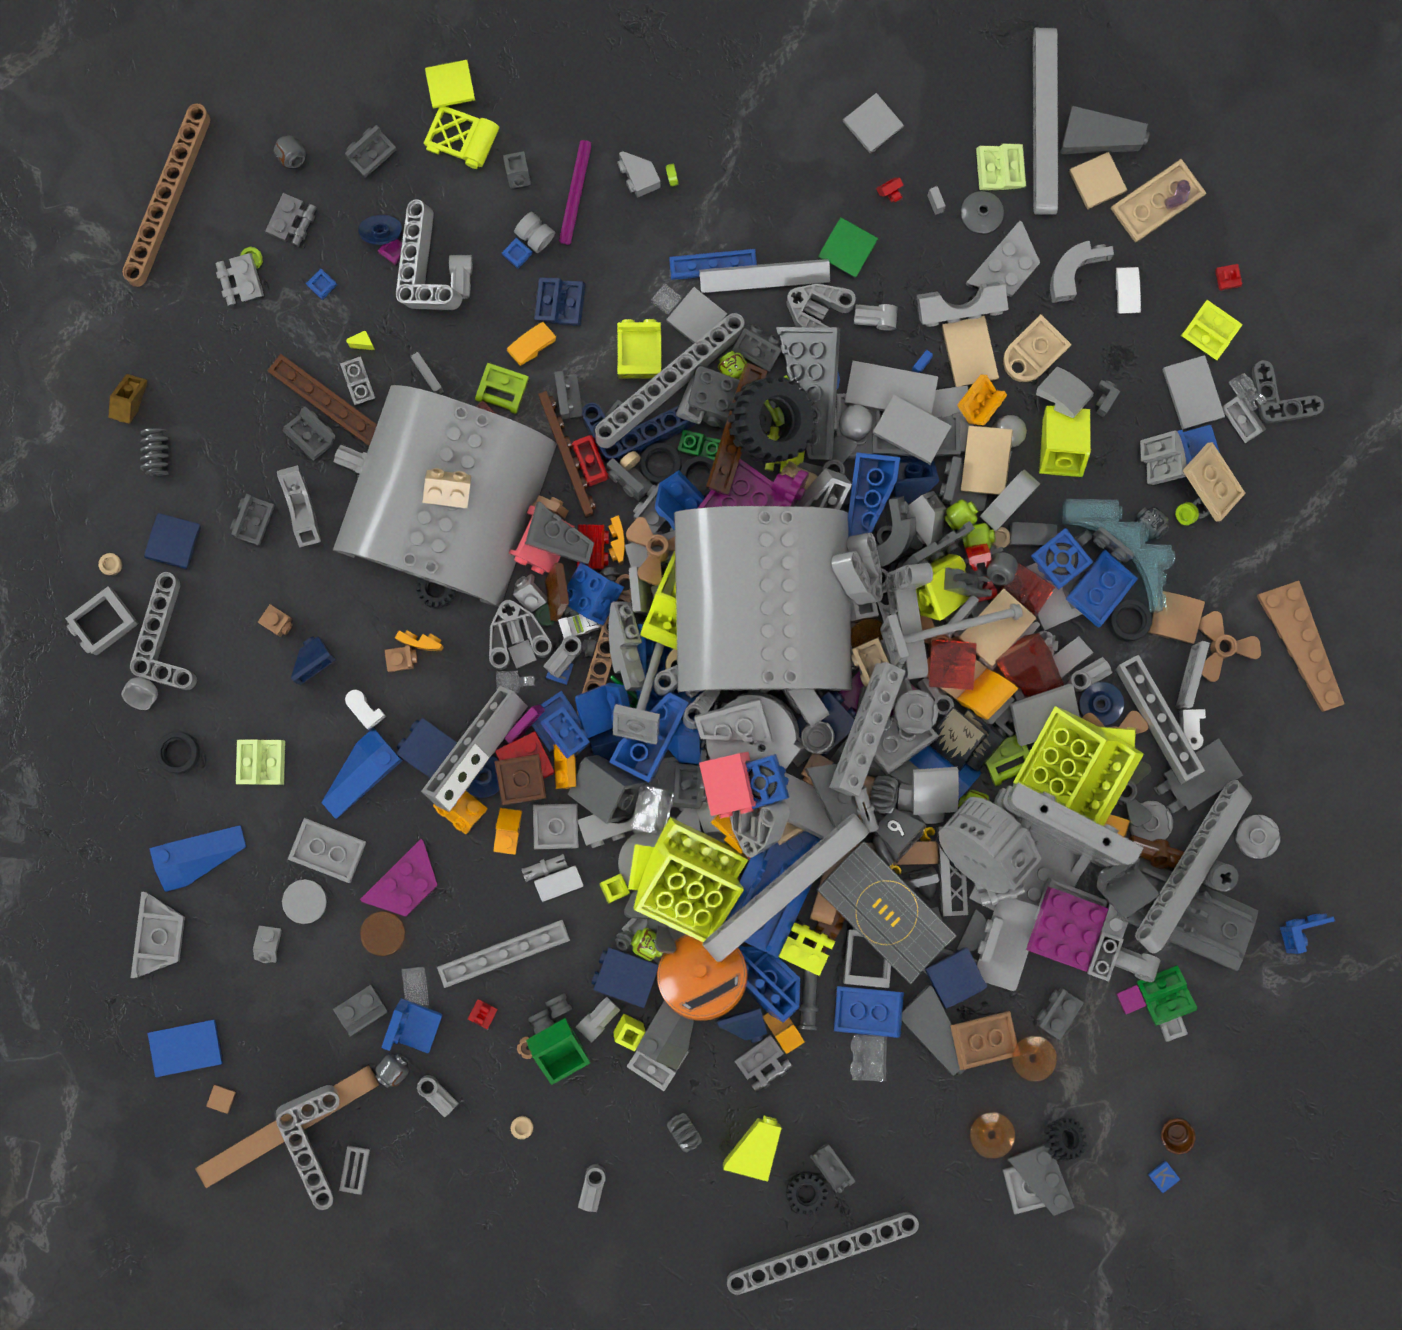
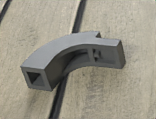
[876,496,916,567]

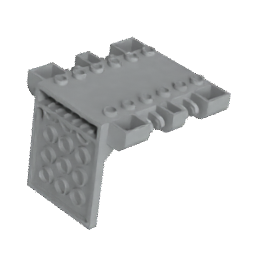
[968,782,1144,911]

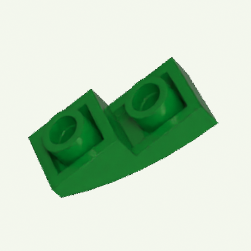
[678,430,721,461]

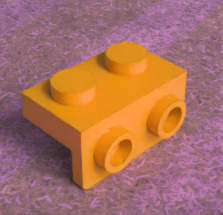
[957,374,1007,425]
[553,744,577,789]
[433,790,488,834]

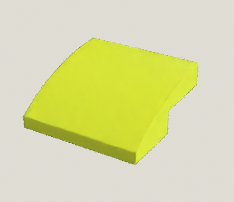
[425,60,475,108]
[1181,300,1243,360]

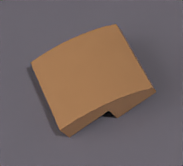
[1148,590,1205,644]

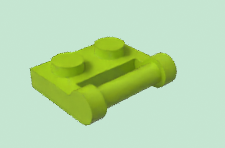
[475,363,529,414]
[985,735,1030,787]

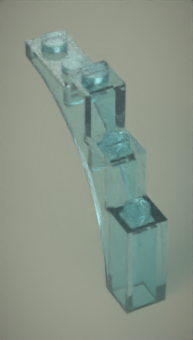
[1062,499,1175,613]

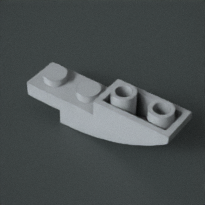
[609,602,645,691]
[1087,904,1128,981]

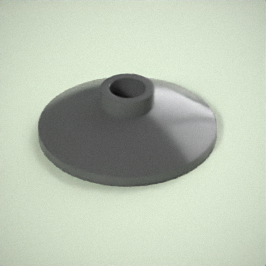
[961,191,1004,234]

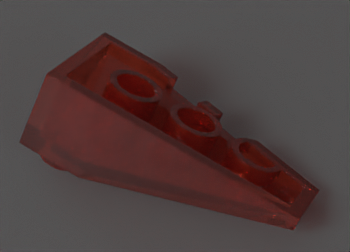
[995,633,1064,697]

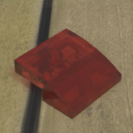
[993,562,1055,617]
[929,640,977,690]

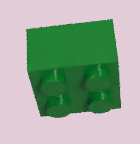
[526,1018,591,1085]

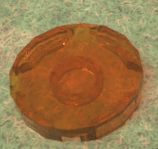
[360,911,405,956]

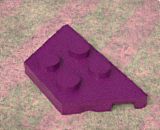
[360,839,438,916]

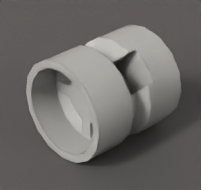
[514,212,555,253]

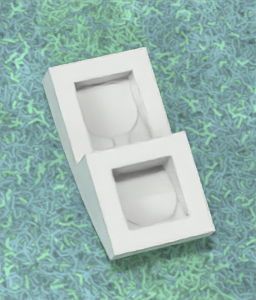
[1116,267,1141,313]

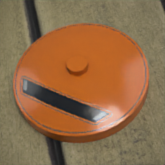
[657,934,748,1021]

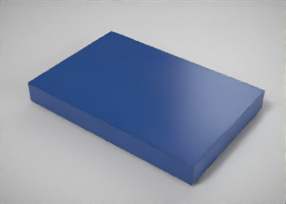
[1066,550,1138,628]
[834,986,904,1038]
[148,1020,223,1077]

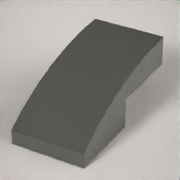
[1010,522,1057,546]

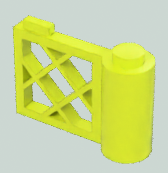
[424,106,499,169]

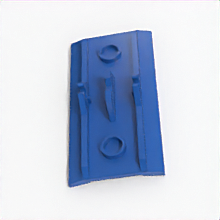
[722,831,821,958]

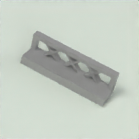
[937,827,968,916]

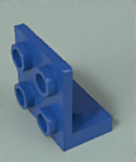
[1178,425,1220,478]
[655,470,706,531]
[567,563,624,625]
[575,683,630,738]
[541,707,590,759]
[1280,913,1335,954]
[381,998,442,1053]

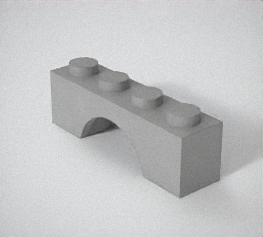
[916,280,1008,327]
[577,791,670,848]

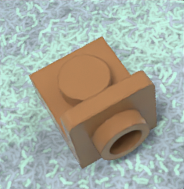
[258,604,293,637]
[385,645,418,672]
[800,754,833,786]

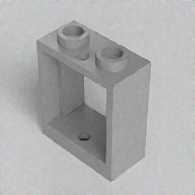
[65,587,139,656]
[843,927,891,988]

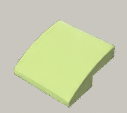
[976,144,1026,190]
[236,740,285,785]

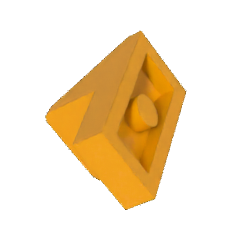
[493,808,522,855]
[763,1013,805,1054]

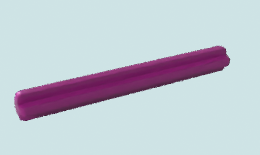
[559,140,591,245]

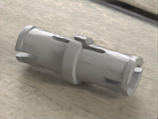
[855,786,879,833]
[522,854,568,882]

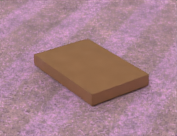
[950,1011,1020,1070]

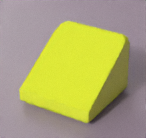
[346,331,375,350]
[599,874,630,904]

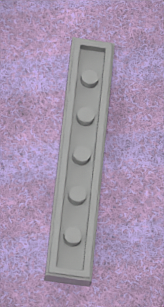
[699,259,830,293]
[437,920,570,988]

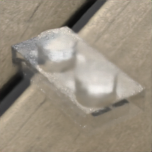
[402,967,429,1009]

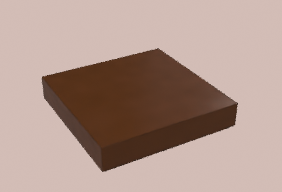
[545,563,569,621]
[495,754,547,805]

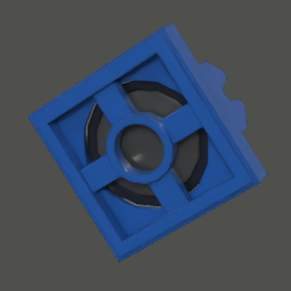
[1031,528,1093,590]
[746,754,790,809]

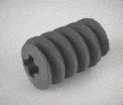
[140,429,169,476]
[1202,860,1238,891]

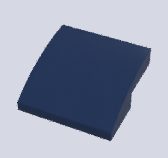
[534,278,586,326]
[144,513,201,569]
[925,947,987,1009]

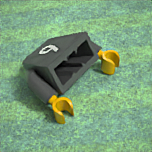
[873,809,935,874]

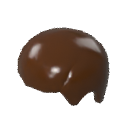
[1161,1118,1196,1155]

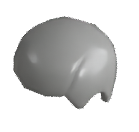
[839,404,873,440]
[992,415,1027,448]
[121,677,158,710]
[801,721,835,754]

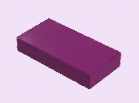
[504,704,545,743]

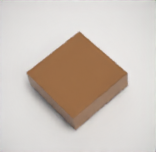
[206,1084,236,1114]

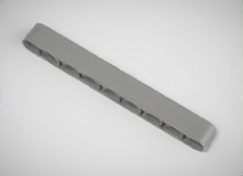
[1033,28,1058,215]
[595,313,744,448]
[1135,780,1252,953]
[702,814,869,962]
[727,1212,919,1295]

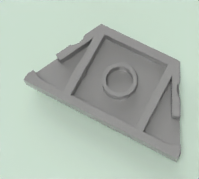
[966,221,1040,297]
[131,892,185,978]

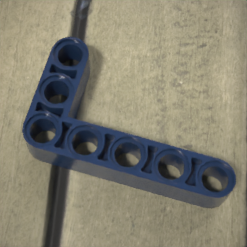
[582,403,696,463]

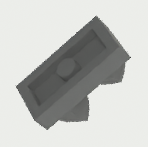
[898,866,939,901]

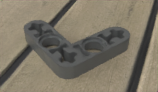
[1252,360,1324,423]

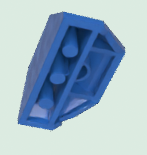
[664,688,704,765]
[738,946,800,1023]

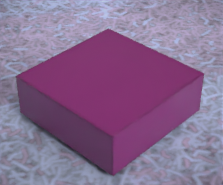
[378,239,402,266]
[1116,985,1147,1015]

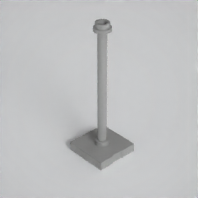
[880,604,1023,668]
[613,642,664,745]

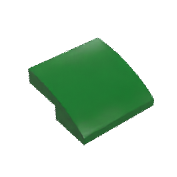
[819,217,879,277]
[1137,965,1197,1026]

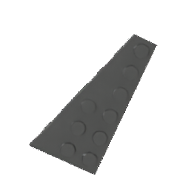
[776,327,840,460]

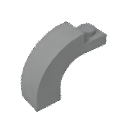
[1050,241,1114,303]
[277,465,321,547]

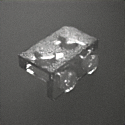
[631,785,674,835]
[850,1034,887,1081]

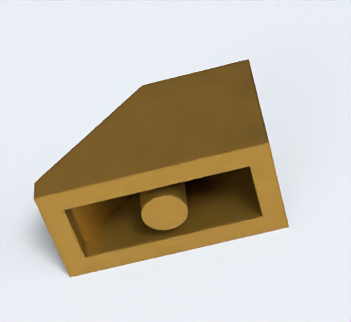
[109,374,147,424]

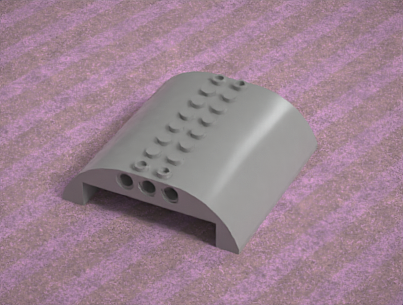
[333,385,557,608]
[674,506,852,692]

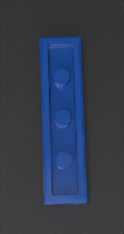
[669,249,757,280]

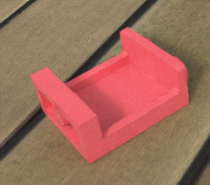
[509,505,575,575]
[699,752,757,819]

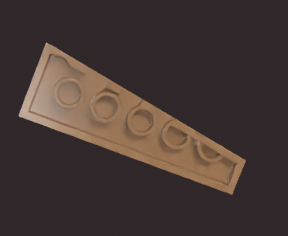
[1257,581,1345,712]

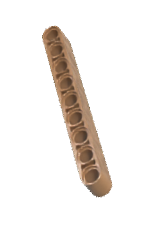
[123,103,210,287]
[195,1065,380,1188]

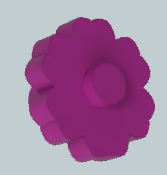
[771,469,809,507]

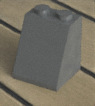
[568,755,648,824]

